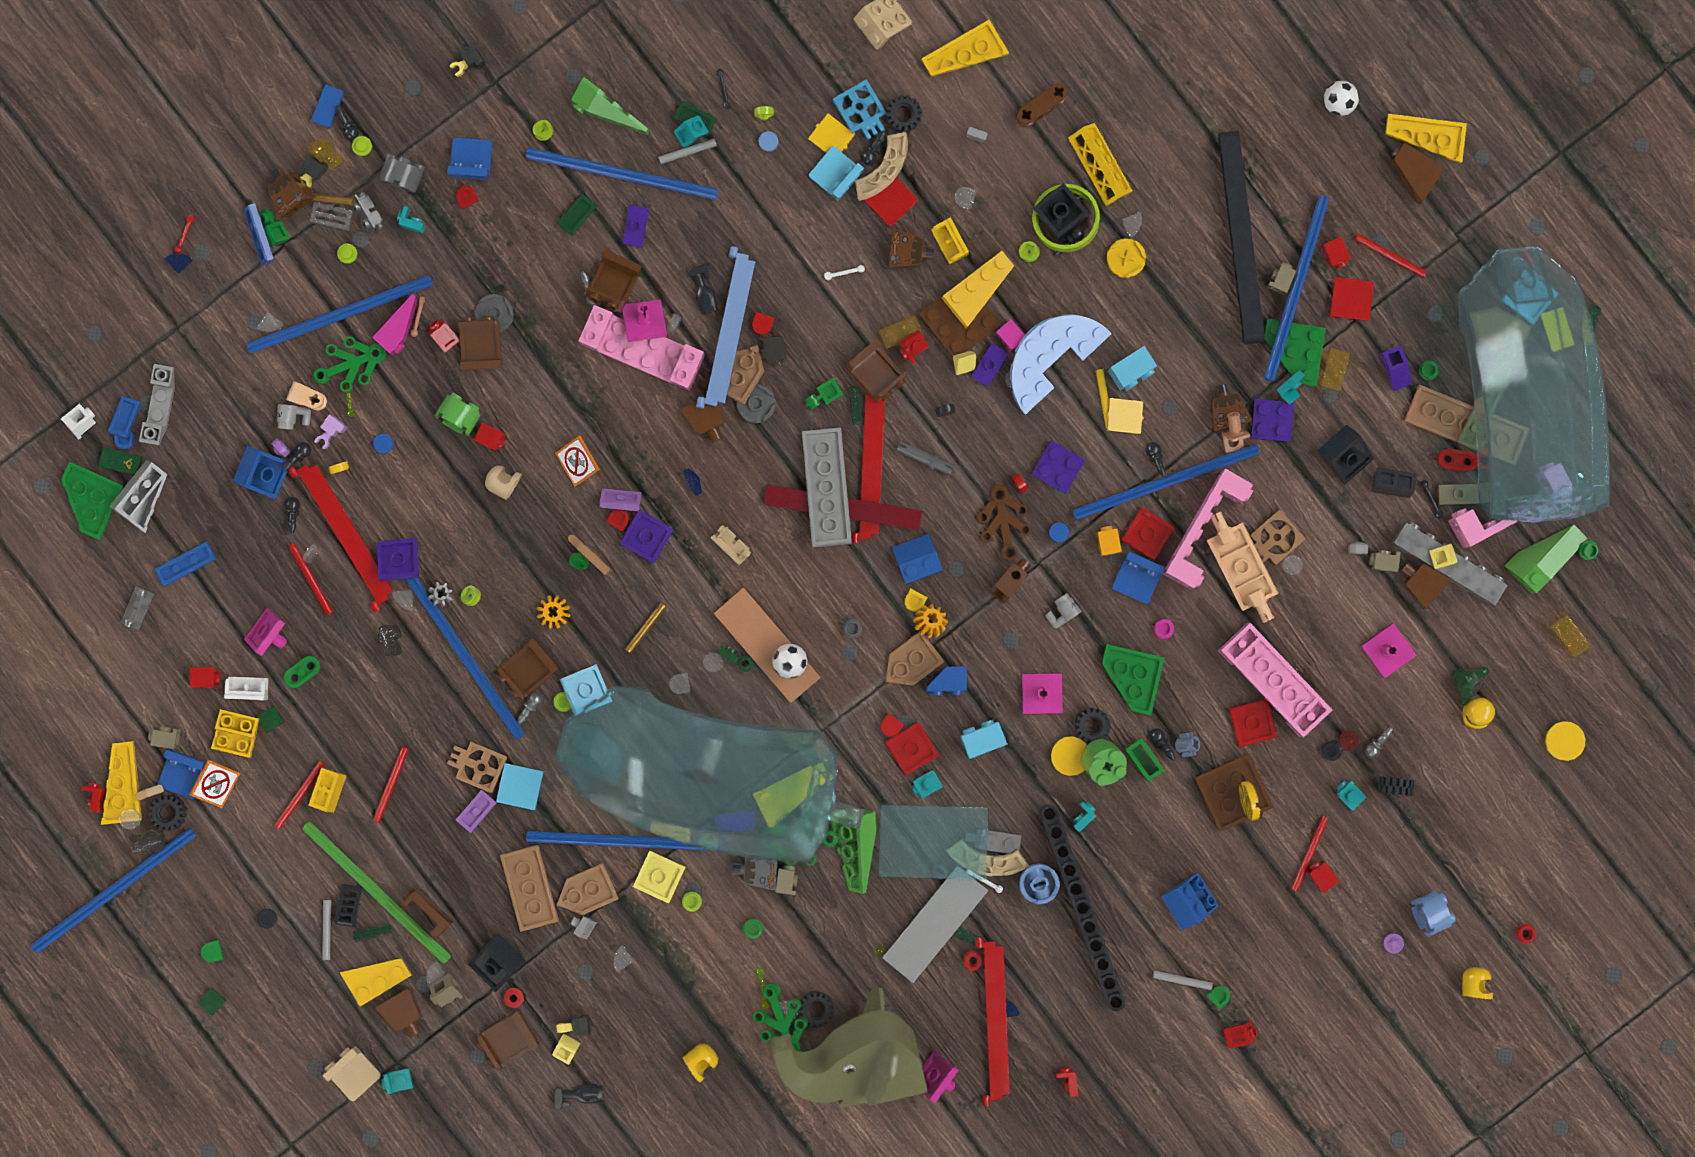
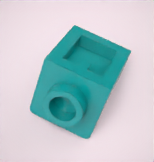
[674,116,708,148]
[397,206,426,234]
[1277,370,1305,404]
[911,770,943,799]
[1335,780,1366,811]
[1073,801,1096,832]
[381,1068,414,1094]

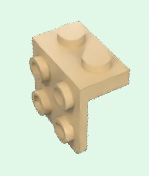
[854,0,912,50]
[323,1046,381,1101]

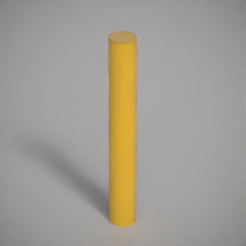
[1096,369,1109,429]

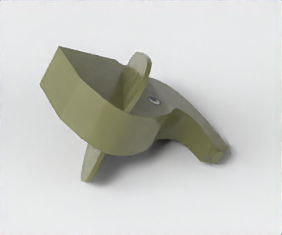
[770,987,928,1107]

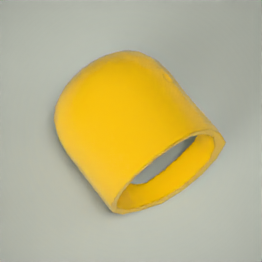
[1463,698,1495,729]
[1462,967,1493,999]
[682,1043,718,1082]

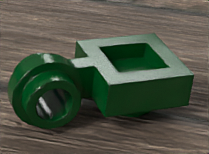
[717,645,754,672]

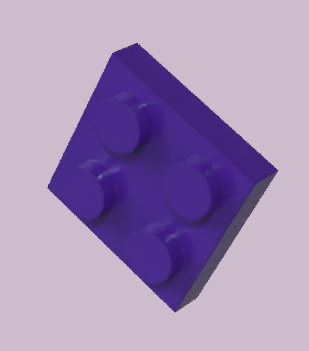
[1251,399,1294,442]
[1032,440,1085,494]
[620,510,674,564]
[377,538,419,581]

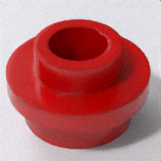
[1515,924,1536,944]
[963,950,983,971]
[504,988,524,1008]

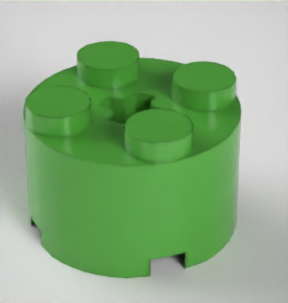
[434,393,481,436]
[1081,739,1127,786]

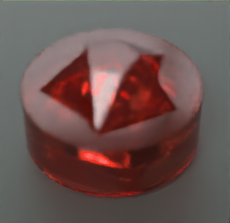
[1338,731,1359,751]

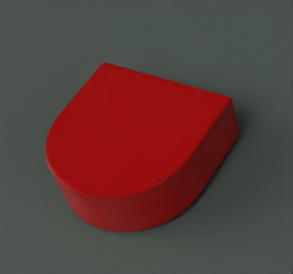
[456,186,479,209]
[752,312,775,335]
[1011,473,1028,493]
[606,509,630,532]
[881,713,904,737]

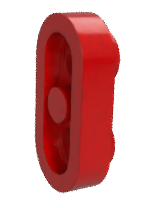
[1437,449,1478,472]

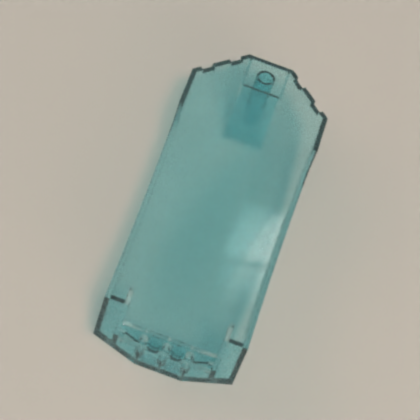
[1459,246,1610,522]
[555,687,838,863]

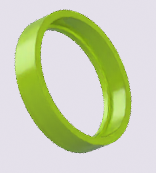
[1032,184,1100,252]

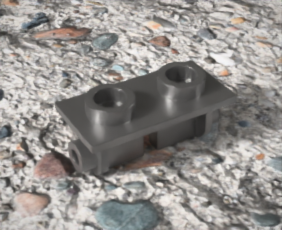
[351,192,384,235]
[121,587,154,630]

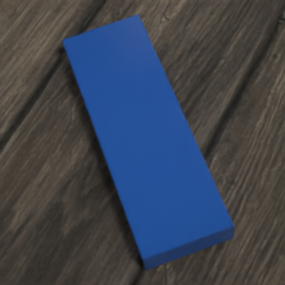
[243,203,274,266]
[154,542,217,587]

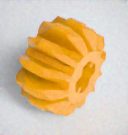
[537,595,571,629]
[913,604,948,639]

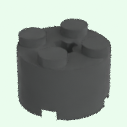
[379,154,425,193]

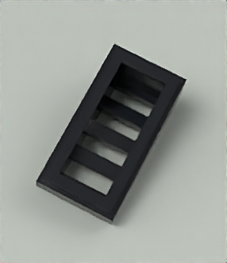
[335,884,362,927]

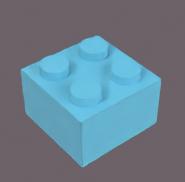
[1108,346,1157,391]
[960,720,1007,759]

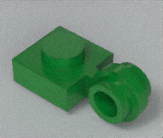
[259,209,290,246]
[805,378,843,410]

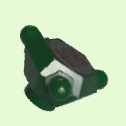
[1453,667,1489,705]

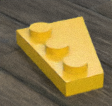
[340,958,412,1006]

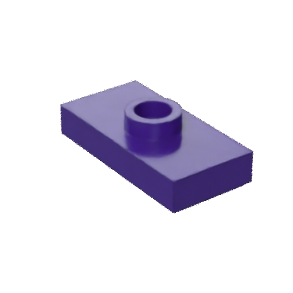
[623,205,649,248]
[971,343,1009,387]

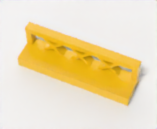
[1068,123,1132,206]

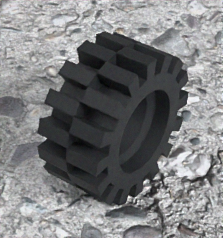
[886,95,922,133]
[1074,708,1111,743]
[1377,776,1415,796]
[148,795,187,831]
[798,991,834,1028]

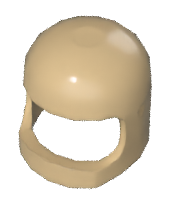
[485,465,522,500]

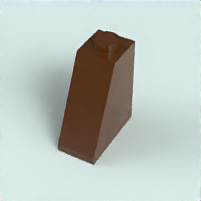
[1391,143,1445,204]

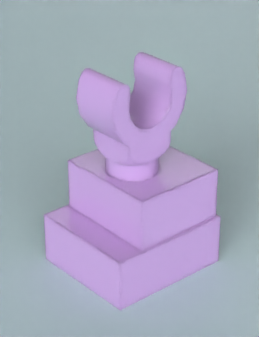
[315,414,348,449]

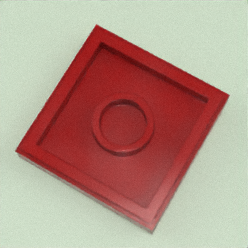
[864,177,918,228]
[1329,277,1374,322]
[1121,507,1175,561]
[1229,699,1277,747]
[885,721,939,776]

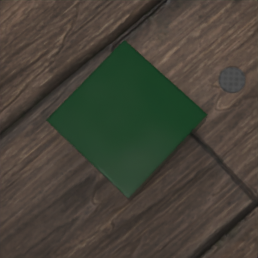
[257,706,285,733]
[198,987,227,1016]

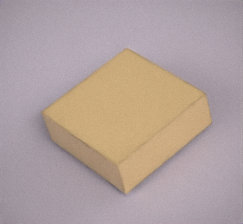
[136,785,164,801]

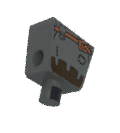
[733,851,778,890]

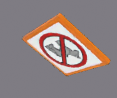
[555,435,600,487]
[189,759,241,808]

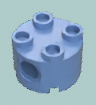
[1019,863,1060,904]
[1411,891,1456,937]

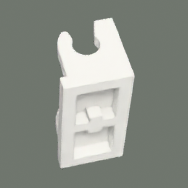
[224,677,269,700]

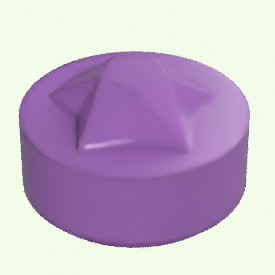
[271,438,290,457]
[1383,933,1404,953]

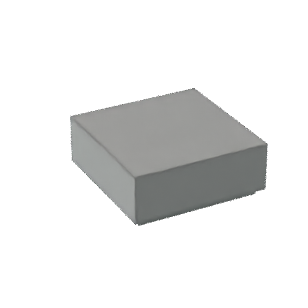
[966,127,988,144]

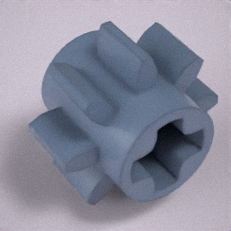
[1175,732,1200,757]

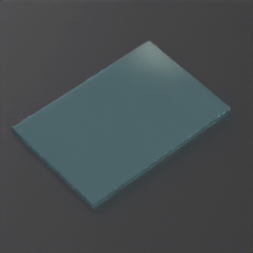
[879,805,988,880]

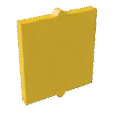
[808,114,855,153]
[1106,398,1144,434]

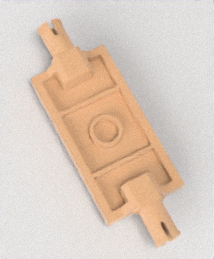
[1207,511,1278,623]

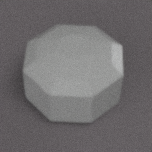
[1348,542,1368,554]

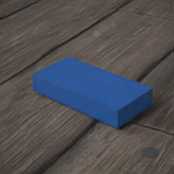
[311,84,345,128]
[108,396,141,439]

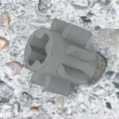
[427,582,452,607]

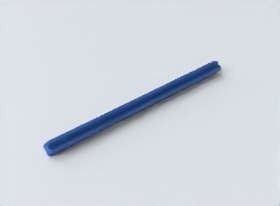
[526,148,718,200]
[1264,195,1329,381]
[247,275,433,353]
[1073,444,1259,519]
[406,578,524,740]
[31,828,196,953]
[526,831,723,851]

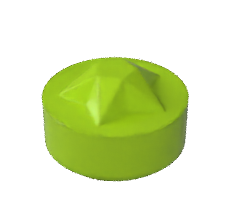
[754,106,774,120]
[532,120,553,141]
[1019,241,1040,262]
[460,585,481,606]

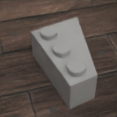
[109,460,167,533]

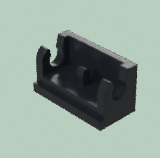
[1371,467,1417,498]

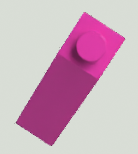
[372,294,418,356]

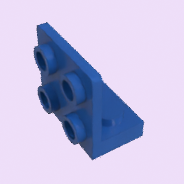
[447,138,492,180]
[1112,552,1165,604]
[158,749,206,799]

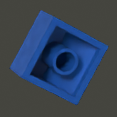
[232,445,287,499]
[892,534,943,585]

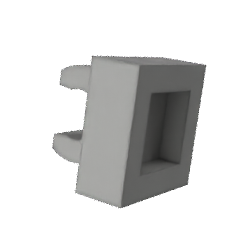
[570,916,597,939]

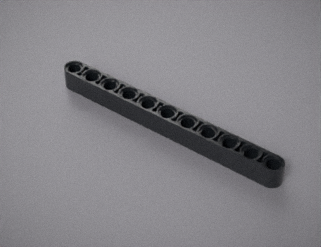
[1218,131,1264,345]
[1040,805,1125,1012]

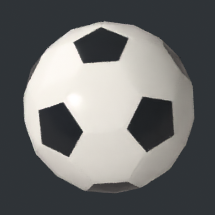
[1324,81,1359,116]
[772,644,808,679]

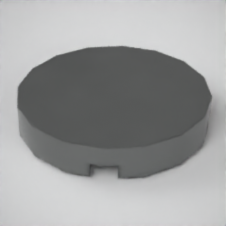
[474,294,514,333]
[737,384,776,423]

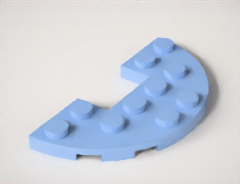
[1010,314,1111,414]

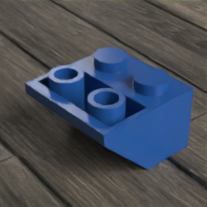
[926,666,967,695]
[1161,873,1219,930]

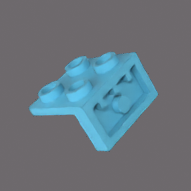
[809,146,864,201]

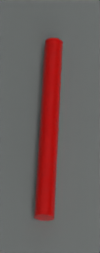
[1354,233,1427,278]
[288,543,334,615]
[373,746,409,823]
[273,760,325,830]
[1291,815,1329,891]

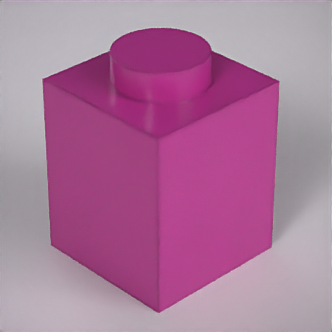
[996,319,1025,352]

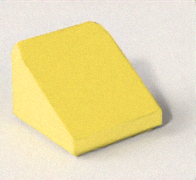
[953,351,976,375]
[1429,544,1457,569]
[552,1034,580,1065]

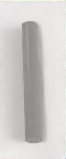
[659,139,717,164]
[322,900,331,960]
[1153,970,1213,990]

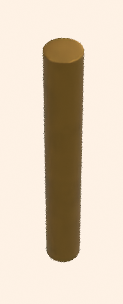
[312,193,355,205]
[625,602,667,653]

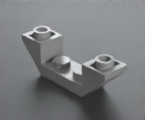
[139,364,175,445]

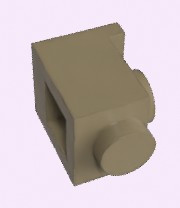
[1267,262,1296,295]
[1369,550,1400,572]
[148,726,181,749]
[776,865,798,895]
[429,973,463,1007]

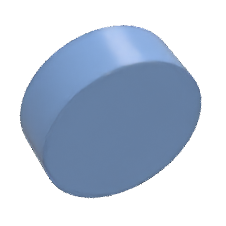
[759,131,778,152]

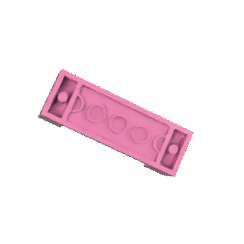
[579,305,705,391]
[1448,461,1575,548]
[1163,469,1253,589]
[1218,623,1332,737]

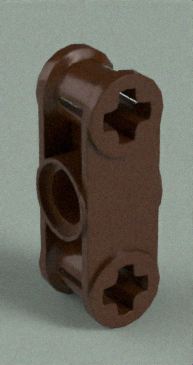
[1017,83,1067,127]

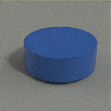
[114,432,135,449]
[373,434,394,454]
[1049,522,1069,542]

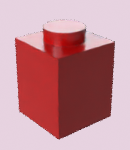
[1321,237,1351,269]
[474,422,507,452]
[190,667,221,688]
[1307,861,1340,893]

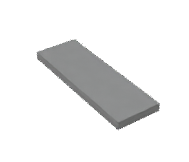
[802,428,852,548]
[882,865,988,983]

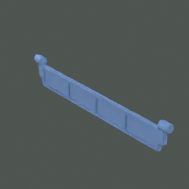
[696,246,755,409]

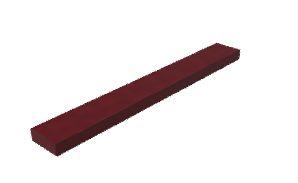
[764,485,923,530]

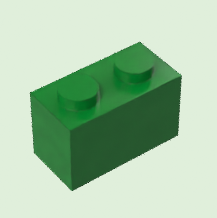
[1124,738,1165,782]

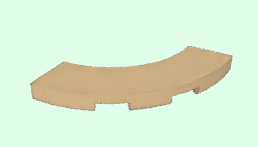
[855,132,908,201]
[946,839,1029,876]

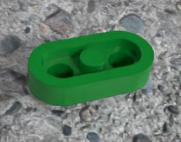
[284,656,321,688]

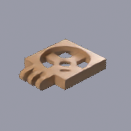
[1250,509,1305,565]
[568,535,613,576]
[447,741,508,793]

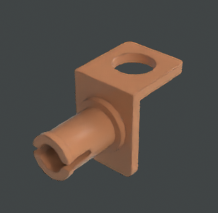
[1222,412,1250,453]

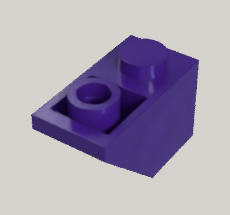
[1379,346,1412,391]

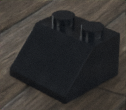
[1033,183,1089,242]
[1317,425,1374,484]
[468,934,526,992]

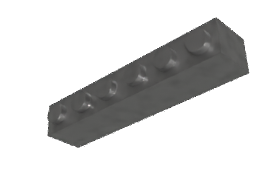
[1391,522,1508,606]

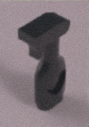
[689,263,718,315]
[554,1084,603,1111]

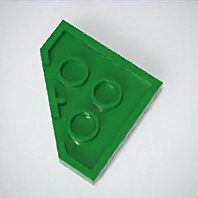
[1264,319,1326,387]
[61,462,125,540]
[1102,644,1164,715]

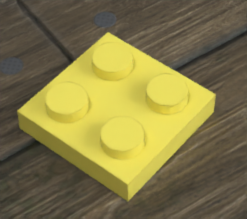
[633,851,686,903]

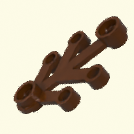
[977,485,1031,561]

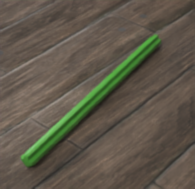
[302,822,451,964]

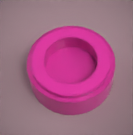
[1154,619,1174,639]

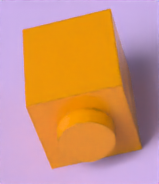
[1096,526,1122,556]

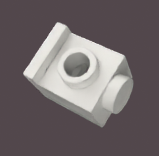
[61,404,96,439]

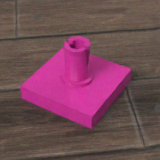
[622,300,667,342]
[244,608,287,656]
[1360,623,1417,678]
[1022,674,1063,714]
[922,1050,959,1103]

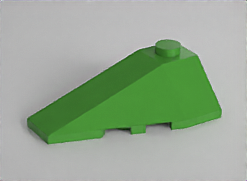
[571,77,649,135]
[1504,525,1588,594]
[830,809,876,894]

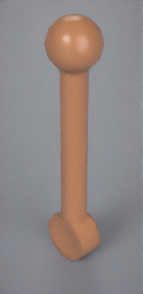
[410,296,425,337]

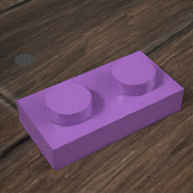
[600,489,642,511]
[456,790,497,833]

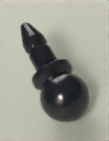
[336,105,359,141]
[861,131,885,165]
[1054,226,1085,256]
[282,442,311,472]
[1145,442,1165,477]
[284,497,300,533]
[1149,728,1175,761]

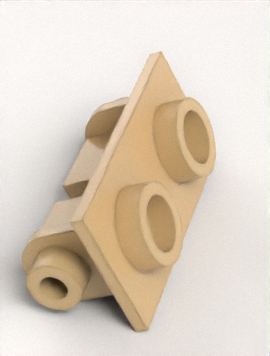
[711,525,751,565]

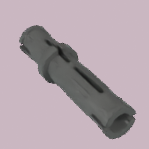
[896,440,955,476]

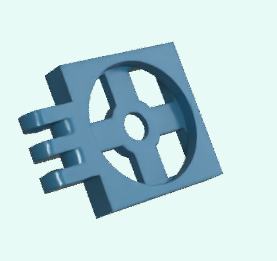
[832,79,886,140]

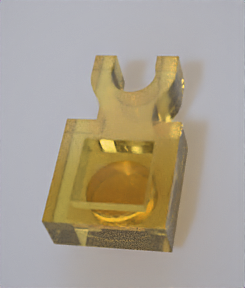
[307,136,344,171]

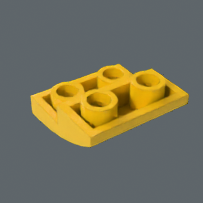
[211,709,259,758]

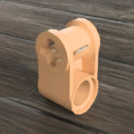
[286,381,327,411]

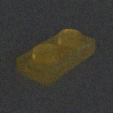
[879,316,923,349]
[1320,348,1350,392]
[1550,614,1591,658]

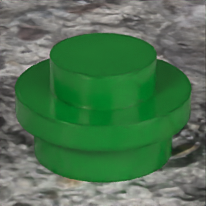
[1418,361,1439,380]
[1579,540,1599,560]
[743,919,763,939]

